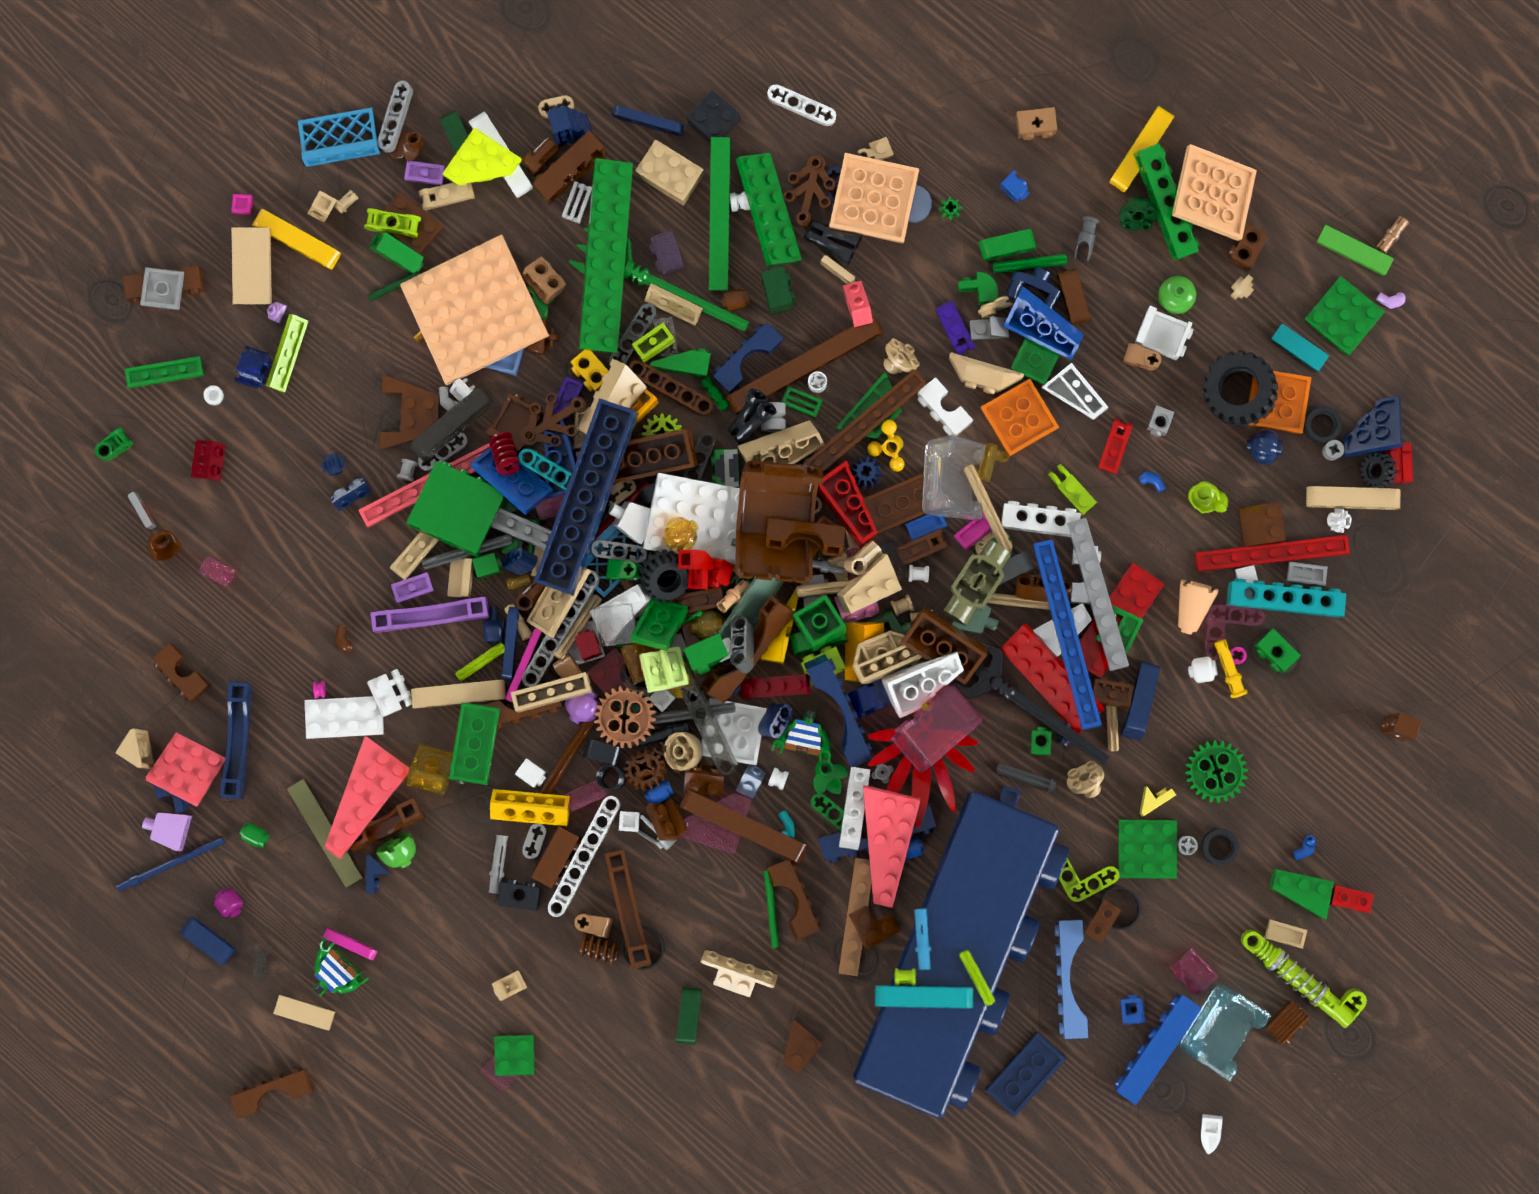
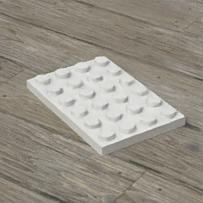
[643,473,740,564]

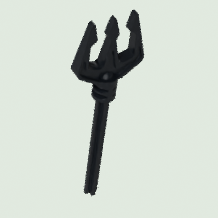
[952,641,1110,766]

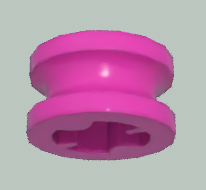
[1230,647,1247,665]
[313,681,326,699]

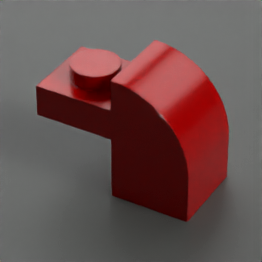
[678,549,713,589]

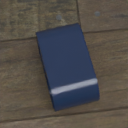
[502,548,538,576]
[758,703,793,738]

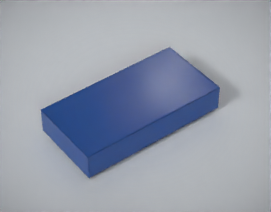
[905,509,947,541]

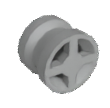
[1322,440,1344,461]
[1177,836,1198,855]

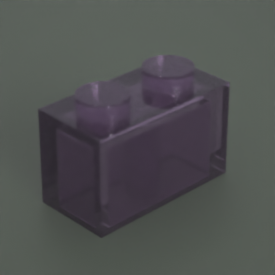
[648,230,685,277]

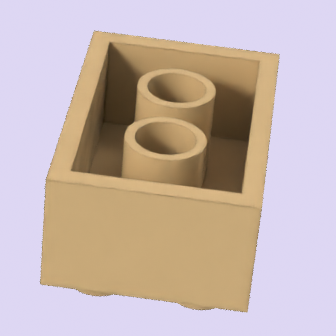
[635,139,704,206]

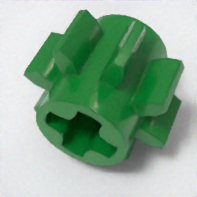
[938,196,962,222]

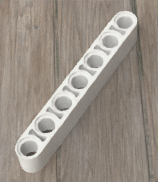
[548,796,621,917]

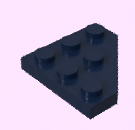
[1343,395,1403,458]

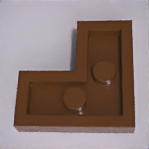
[849,906,900,950]

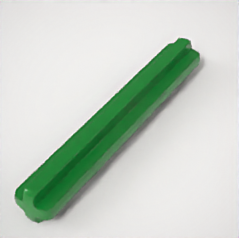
[992,254,1067,273]

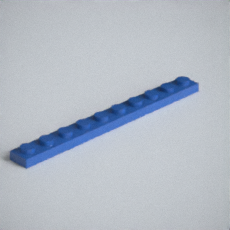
[1033,540,1102,730]

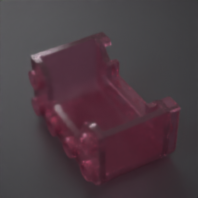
[891,684,985,774]

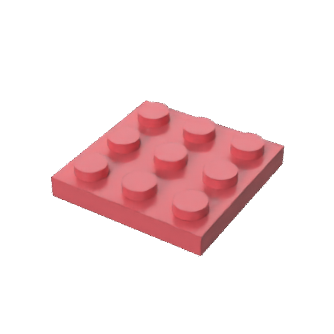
[146,732,225,807]

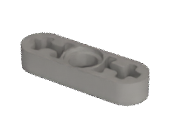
[418,432,468,471]
[591,540,647,563]

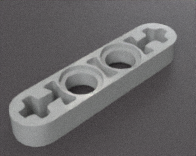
[377,81,413,153]

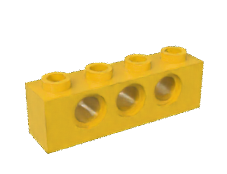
[490,789,570,826]

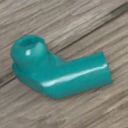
[778,810,795,839]

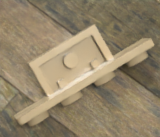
[701,950,778,997]

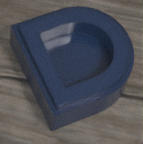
[999,786,1021,807]

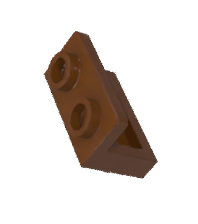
[684,763,725,797]

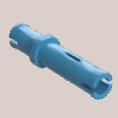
[915,909,931,970]

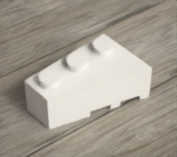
[1042,363,1108,420]

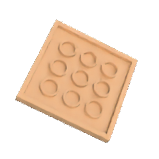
[1172,144,1257,241]
[829,153,919,243]

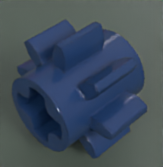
[321,453,346,476]

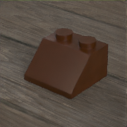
[1239,502,1286,547]

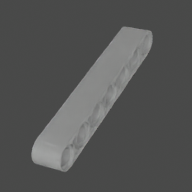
[522,570,600,687]

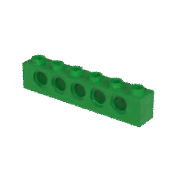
[1134,144,1199,261]

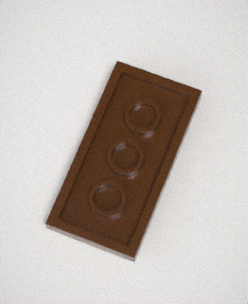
[864,470,945,535]

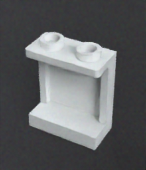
[1134,306,1194,361]

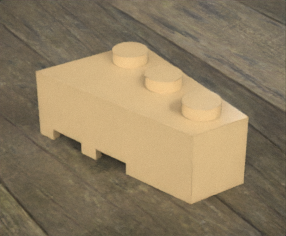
[837,554,902,613]

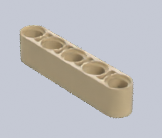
[1306,486,1400,510]
[411,680,506,709]

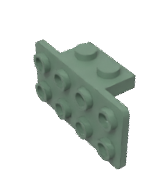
[719,576,783,639]

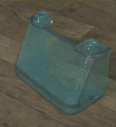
[1180,984,1271,1081]

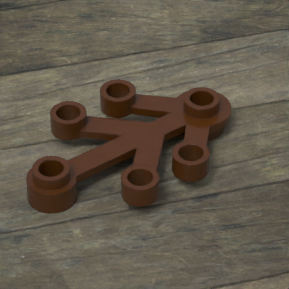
[783,155,836,227]
[520,393,587,447]

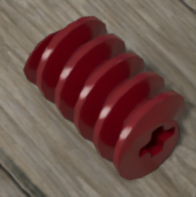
[489,432,520,475]

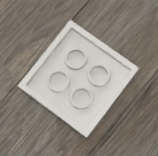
[701,698,767,765]

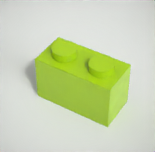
[632,323,675,363]

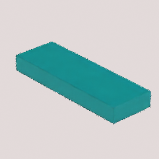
[1271,324,1329,372]

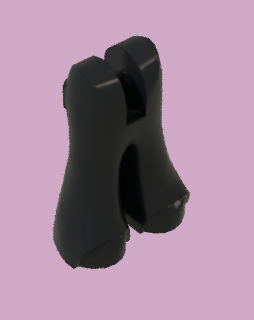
[804,220,863,268]
[728,388,777,445]

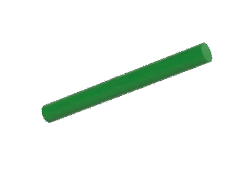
[764,871,779,948]

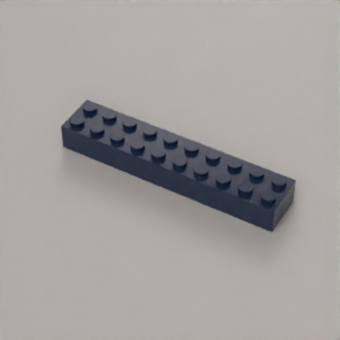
[533,398,639,596]

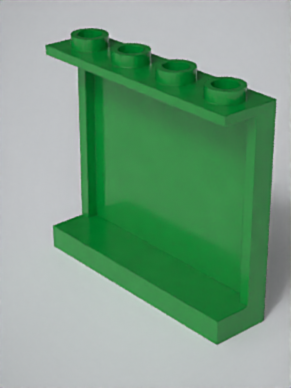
[406,461,506,558]

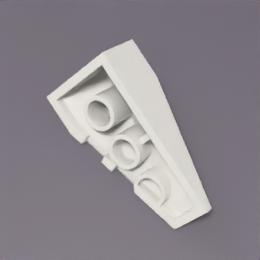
[881,652,963,718]

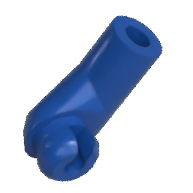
[1139,471,1166,493]

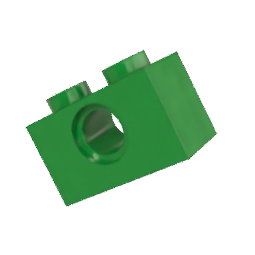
[1255,628,1301,673]

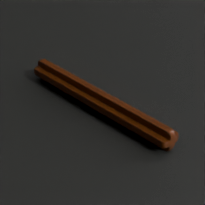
[539,719,596,794]

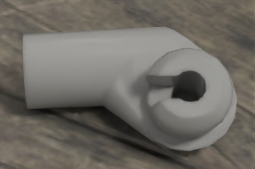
[439,387,459,412]

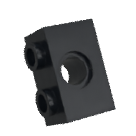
[498,879,541,911]

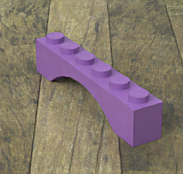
[370,597,490,633]

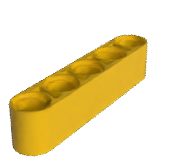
[1109,106,1174,193]
[252,209,341,270]

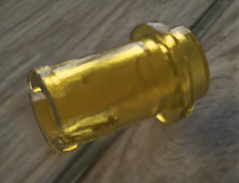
[506,573,531,591]

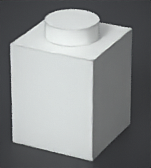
[515,758,547,788]

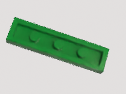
[125,356,204,389]

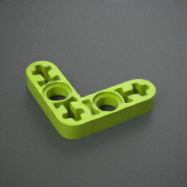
[1059,858,1119,902]

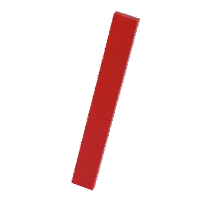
[1194,535,1350,572]

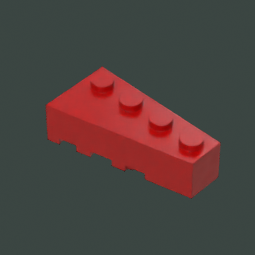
[817,460,878,548]

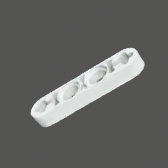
[767,85,836,126]

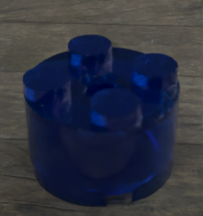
[234,346,272,389]
[848,679,891,719]

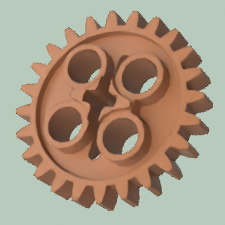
[594,686,657,748]

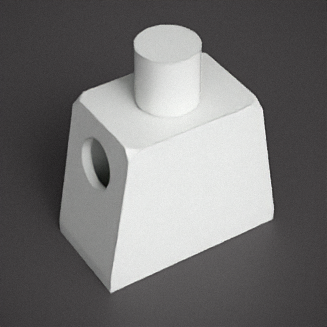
[608,501,650,544]

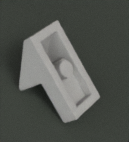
[969,316,1009,341]

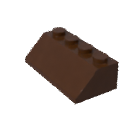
[901,606,988,685]

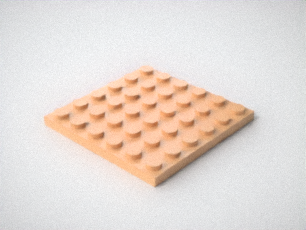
[400,234,549,385]

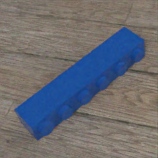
[1114,994,1202,1105]

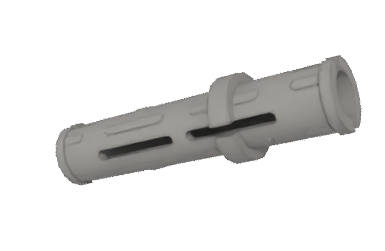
[488,835,508,894]

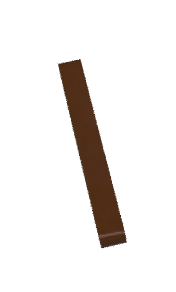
[727,316,883,414]

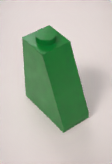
[368,232,424,274]

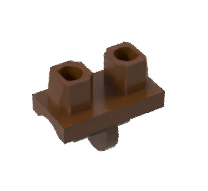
[528,319,560,356]

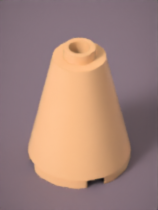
[1178,580,1218,635]

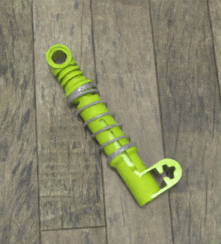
[1241,929,1367,1028]

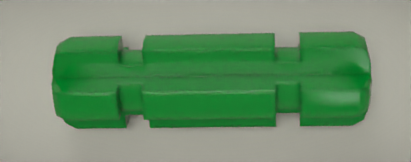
[701,377,729,411]

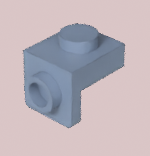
[736,765,766,799]

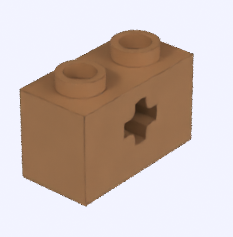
[1016,107,1057,140]

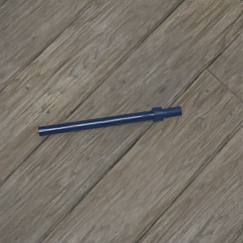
[116,836,225,892]

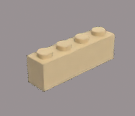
[511,672,592,713]

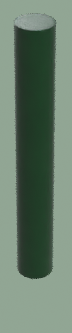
[368,271,421,301]

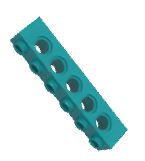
[1226,578,1346,618]

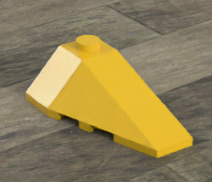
[761,589,799,665]

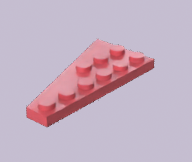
[324,736,411,859]
[863,785,920,908]

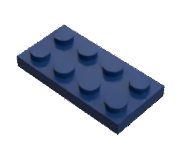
[470,448,553,515]

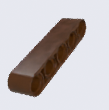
[629,360,713,417]

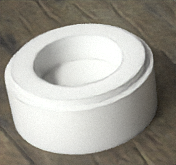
[204,385,224,405]

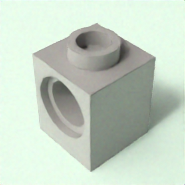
[1146,405,1174,437]

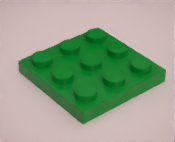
[1303,276,1385,356]
[1118,820,1177,879]

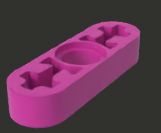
[323,928,378,960]

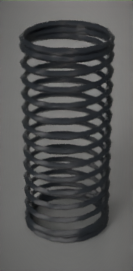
[595,765,626,791]

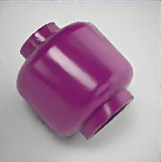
[214,888,243,918]

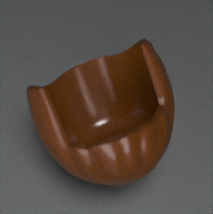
[148,529,181,561]

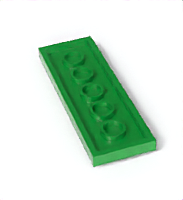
[736,153,802,267]

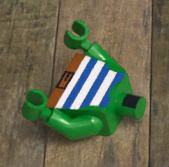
[771,710,831,763]
[313,937,369,996]

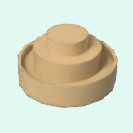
[1231,274,1254,300]

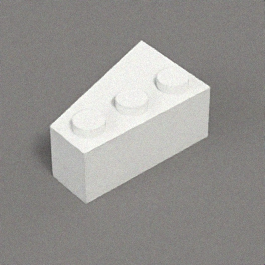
[590,584,652,646]
[1033,603,1092,657]

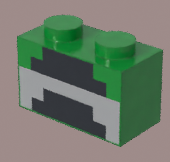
[711,449,739,488]

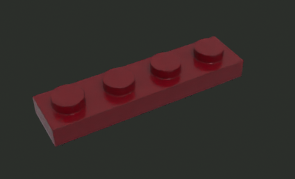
[741,674,811,699]

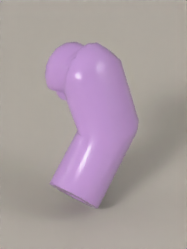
[1376,292,1406,309]

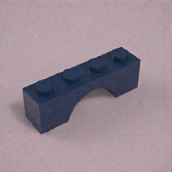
[713,323,783,395]

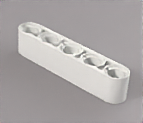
[468,112,533,198]

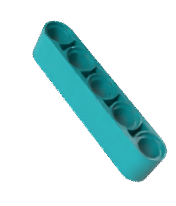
[519,449,573,490]
[875,985,973,1008]

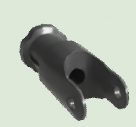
[1074,216,1099,261]

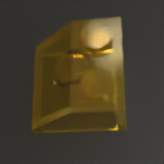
[407,744,453,796]

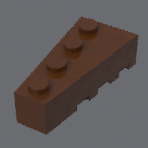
[533,130,606,205]

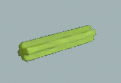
[455,642,505,681]
[959,950,995,1006]

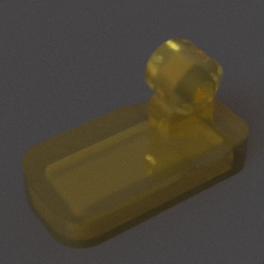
[978,443,1009,482]

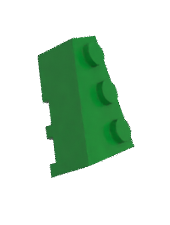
[684,633,729,675]
[1269,869,1334,920]

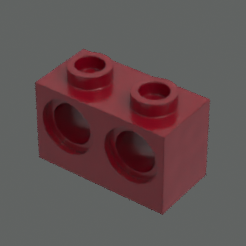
[574,629,603,661]

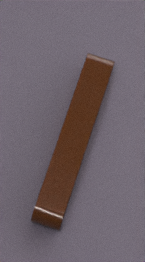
[679,789,808,863]

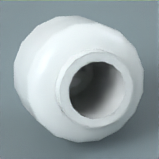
[1188,656,1218,683]

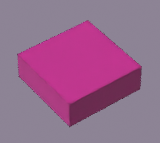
[231,194,253,215]

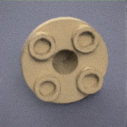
[883,338,919,374]
[1067,761,1104,798]

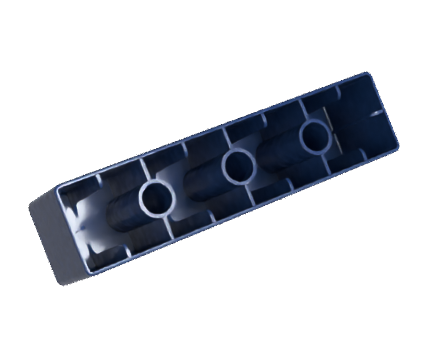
[853,791,1069,1118]

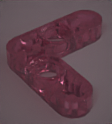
[1204,605,1265,660]

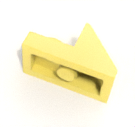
[1139,786,1176,816]

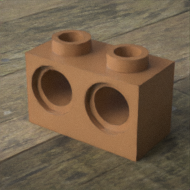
[521,256,566,304]

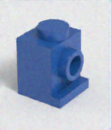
[1000,170,1030,203]
[1121,995,1146,1025]

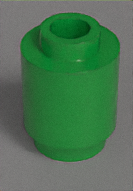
[239,823,270,848]

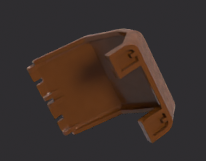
[735,461,823,583]

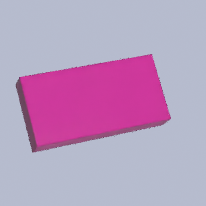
[954,512,992,551]

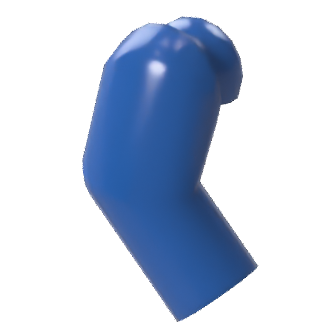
[1292,835,1316,860]

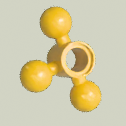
[867,420,905,472]

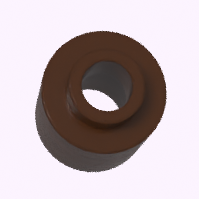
[721,289,750,312]

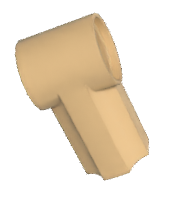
[844,540,882,575]

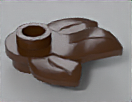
[390,131,424,162]

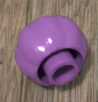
[565,691,601,724]

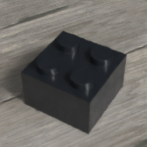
[687,90,741,144]

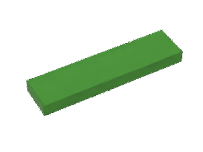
[1316,225,1394,276]

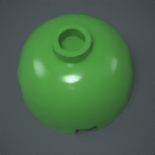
[1158,275,1196,314]
[376,832,416,868]

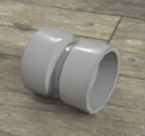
[761,402,786,432]

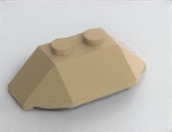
[949,352,1024,394]
[852,631,923,684]

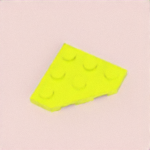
[442,127,522,186]

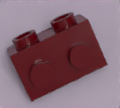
[190,440,226,481]

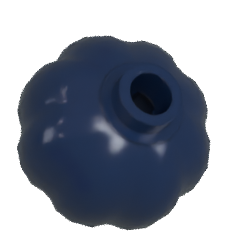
[1247,429,1283,465]

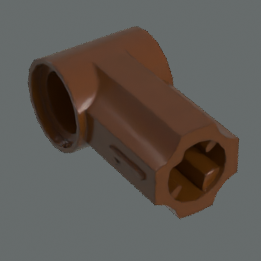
[521,137,559,176]
[516,582,546,613]

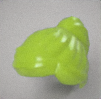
[1188,481,1228,514]

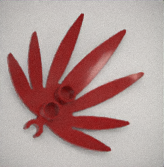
[868,714,978,828]

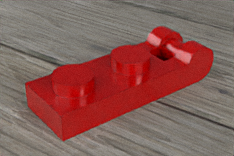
[1098,418,1133,474]

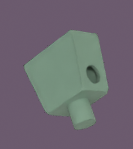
[952,605,999,635]

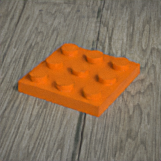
[1248,371,1312,434]
[980,379,1059,457]

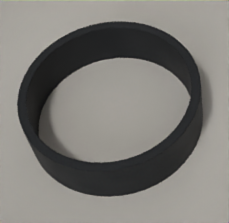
[1097,887,1141,930]
[621,927,665,970]

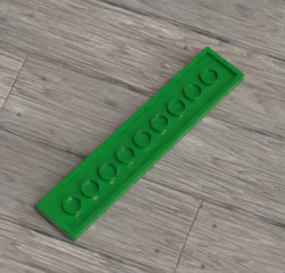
[579,158,633,353]

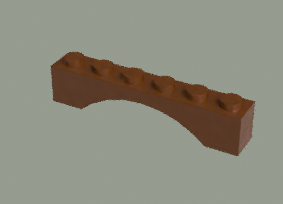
[701,595,794,704]
[605,849,651,970]

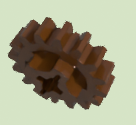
[624,750,666,791]

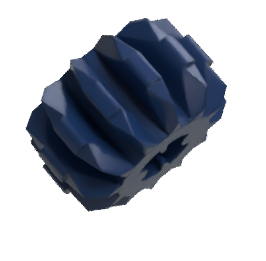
[850,456,882,489]

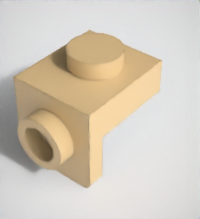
[492,970,527,1001]

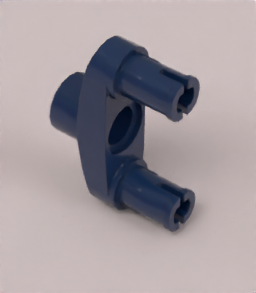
[1006,267,1062,309]

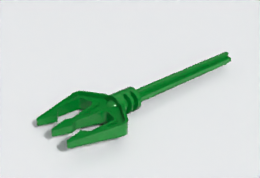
[569,228,749,332]

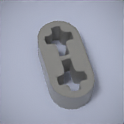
[522,823,547,859]

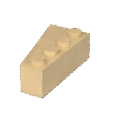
[577,359,647,437]
[737,420,825,464]

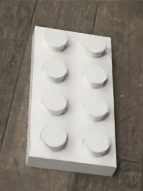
[305,696,384,739]

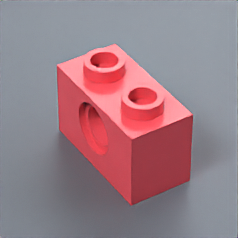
[843,281,873,327]

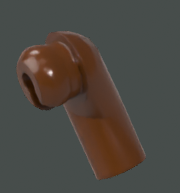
[335,625,353,652]

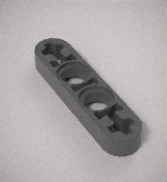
[609,304,656,365]

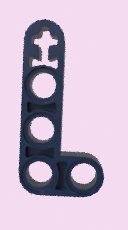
[1121,661,1160,741]

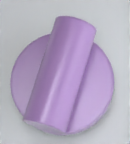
[267,302,287,324]

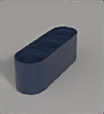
[179,916,236,966]

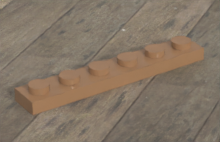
[838,858,872,976]

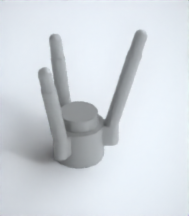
[636,815,676,851]

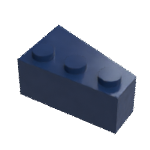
[547,105,594,147]

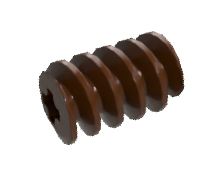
[579,932,621,967]

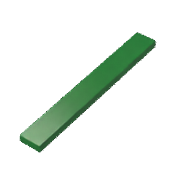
[709,137,730,291]

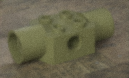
[943,540,1011,626]

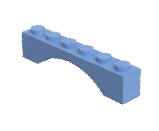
[1054,920,1088,1039]

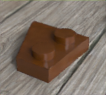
[783,1019,823,1074]

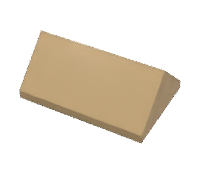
[115,729,154,769]

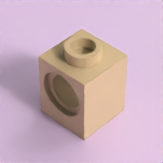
[307,191,336,223]

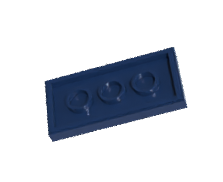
[985,1032,1066,1117]

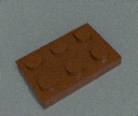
[383,191,444,255]

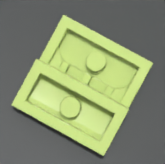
[639,646,689,693]

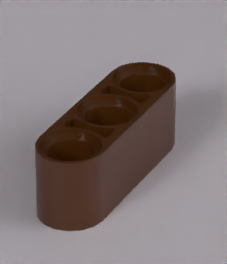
[1057,268,1090,325]
[1014,574,1073,602]

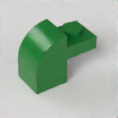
[957,272,998,306]

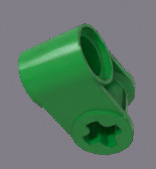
[95,427,133,462]
[606,559,643,580]

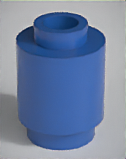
[644,780,674,803]
[905,837,925,860]

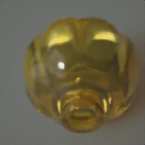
[662,516,699,552]
[689,609,725,642]

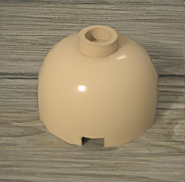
[664,732,703,771]

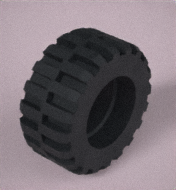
[1202,351,1278,427]

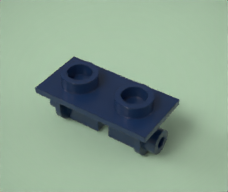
[330,477,371,511]

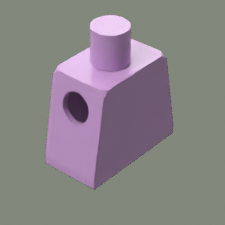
[142,813,192,851]

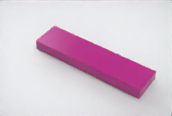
[505,628,543,702]

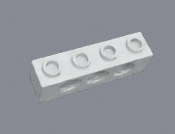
[1001,501,1081,537]
[839,767,870,850]

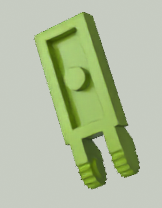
[1048,464,1097,516]

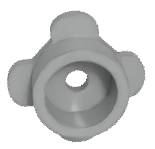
[871,764,894,783]

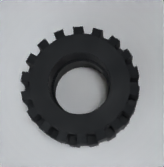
[639,549,689,603]

